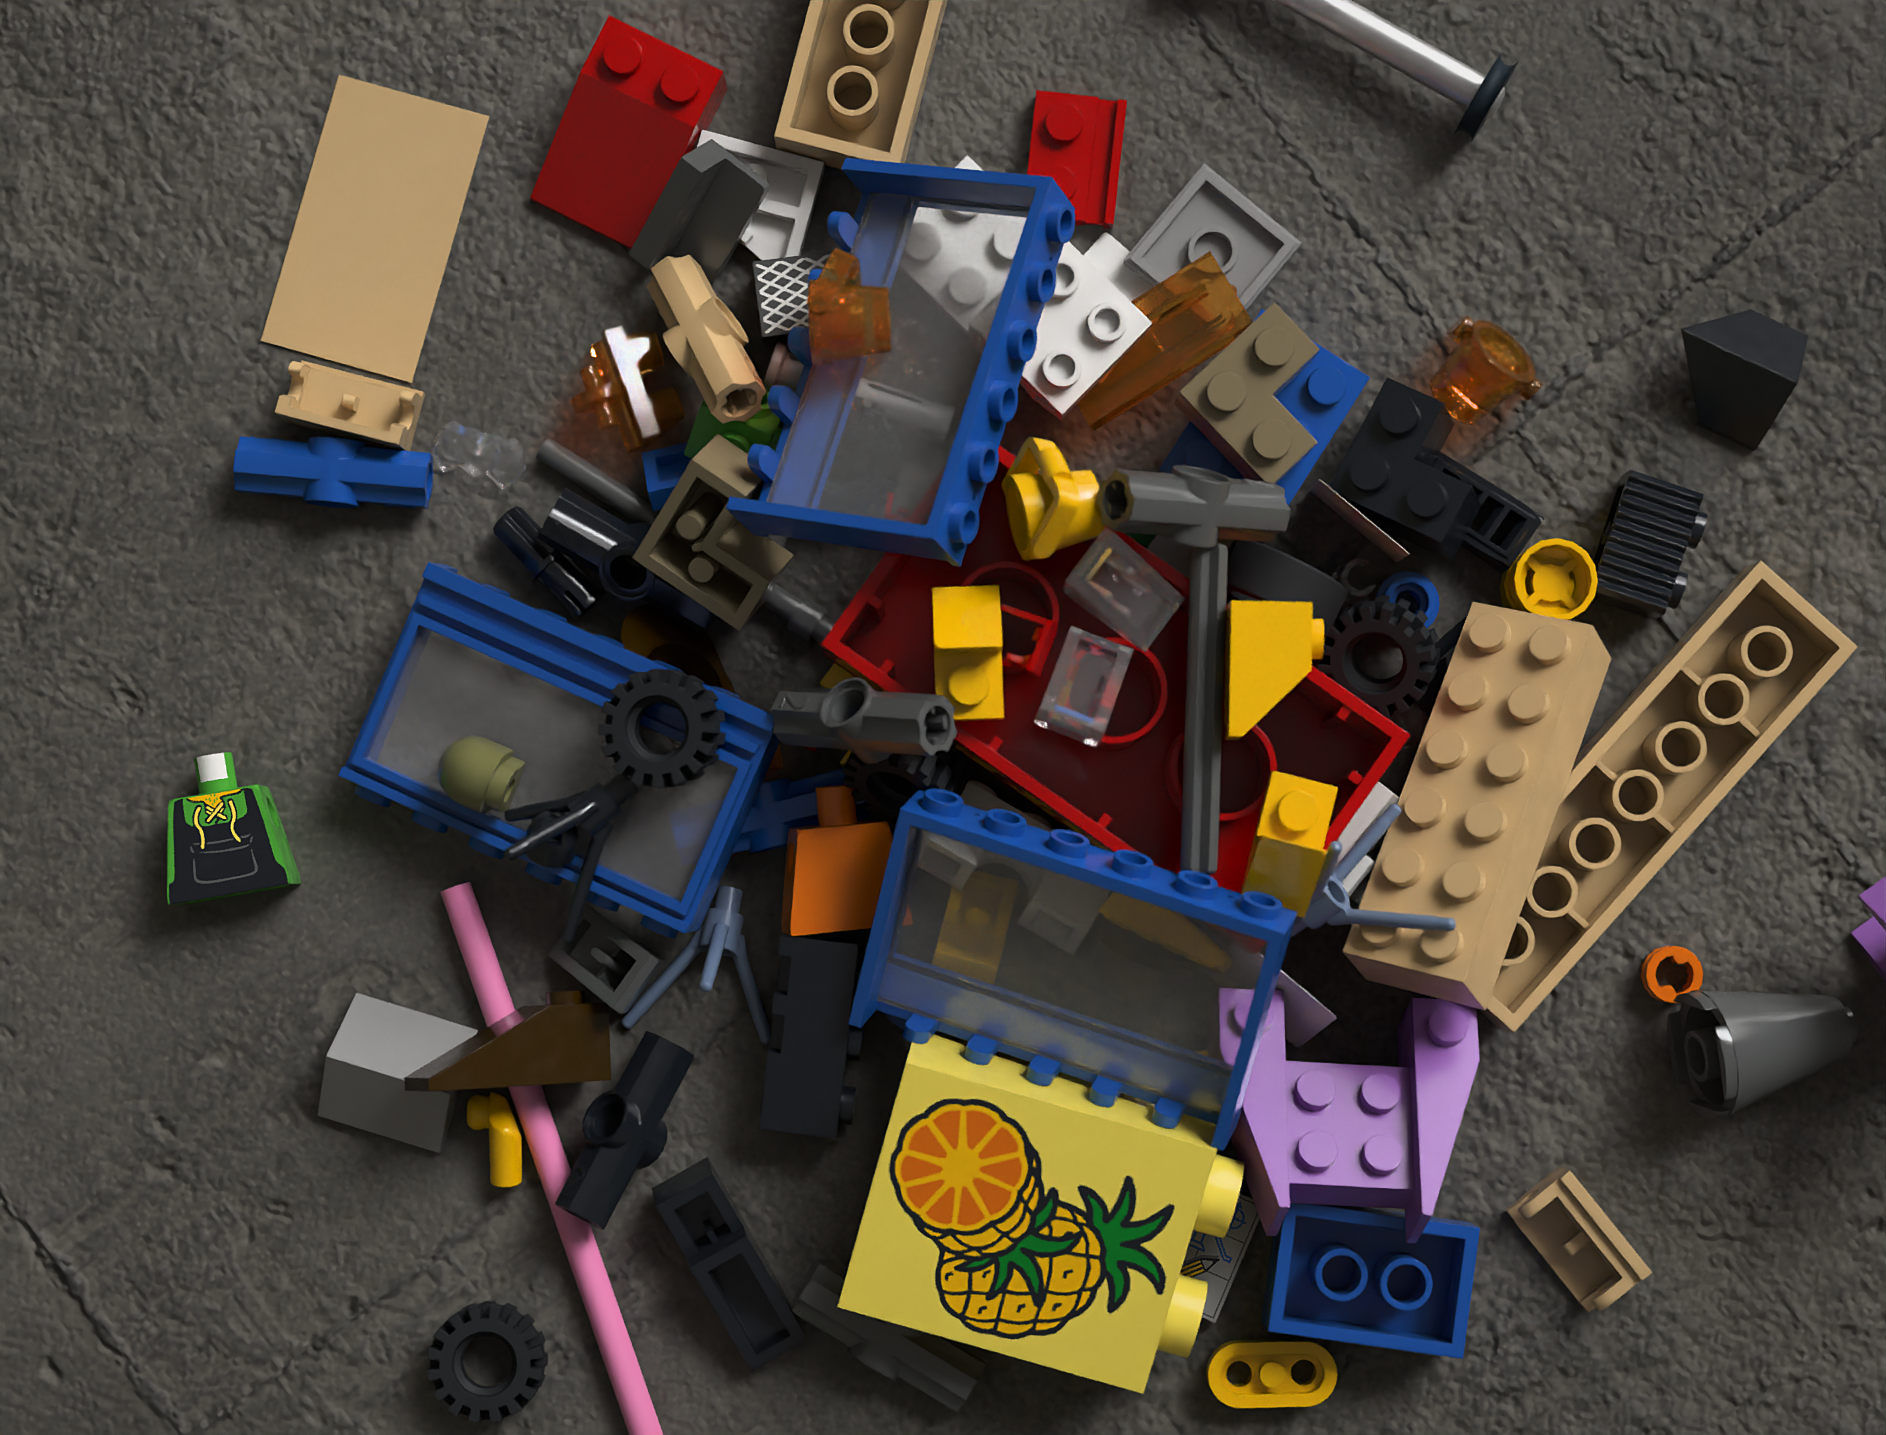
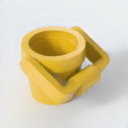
[1001,437,1105,561]

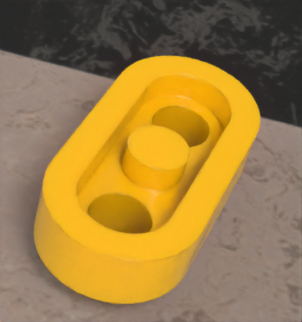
[1206,1339,1337,1408]

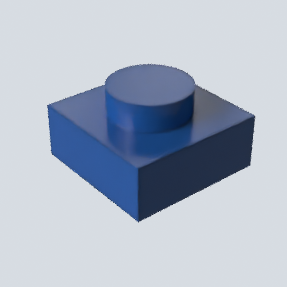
[641,442,692,511]

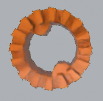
[1640,946,1703,1004]

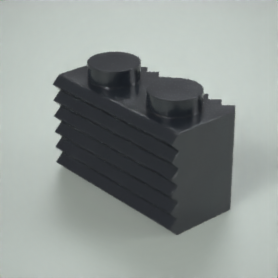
[1593,470,1708,620]

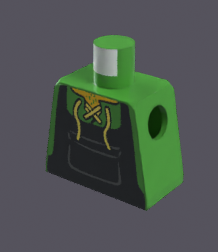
[167,752,301,905]

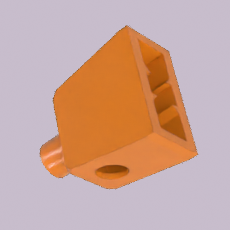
[781,784,913,936]

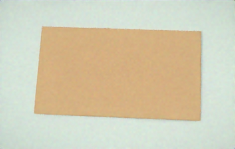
[261,75,489,383]

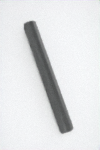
[1180,543,1228,875]

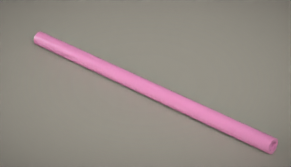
[440,882,663,1435]

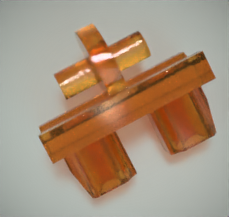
[570,326,685,454]

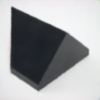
[1681,309,1808,451]

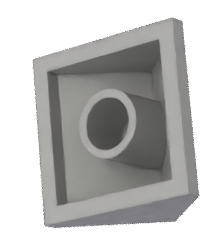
[318,993,480,1153]

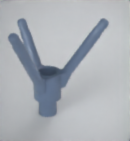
[1290,804,1456,936]
[621,886,771,1044]

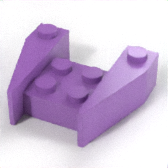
[1207,987,1480,1243]

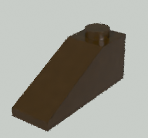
[404,990,611,1092]

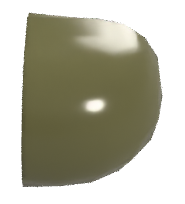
[437,735,527,814]

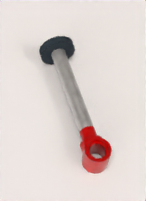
[1273,0,1518,144]

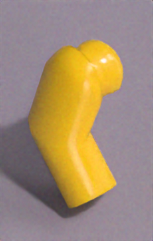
[467,1092,522,1187]

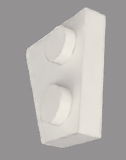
[697,130,825,261]

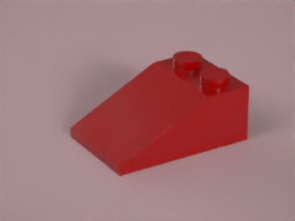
[530,15,728,250]

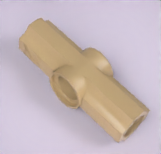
[647,255,767,424]

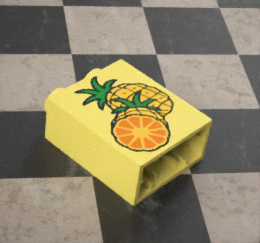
[838,1031,1244,1394]

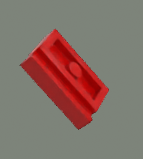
[1027,90,1127,229]

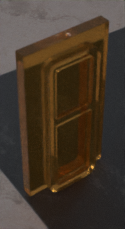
[1077,251,1253,431]

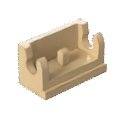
[275,360,425,451]
[1505,1167,1652,1313]

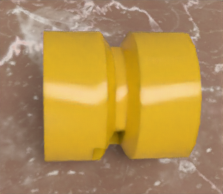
[1500,538,1598,620]

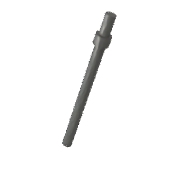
[536,437,836,643]

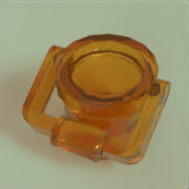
[807,248,892,366]
[1430,315,1543,425]

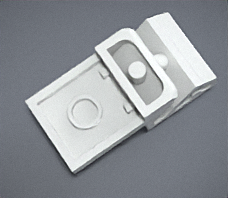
[899,155,1153,420]

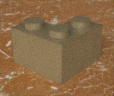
[1174,302,1320,484]
[632,434,794,631]

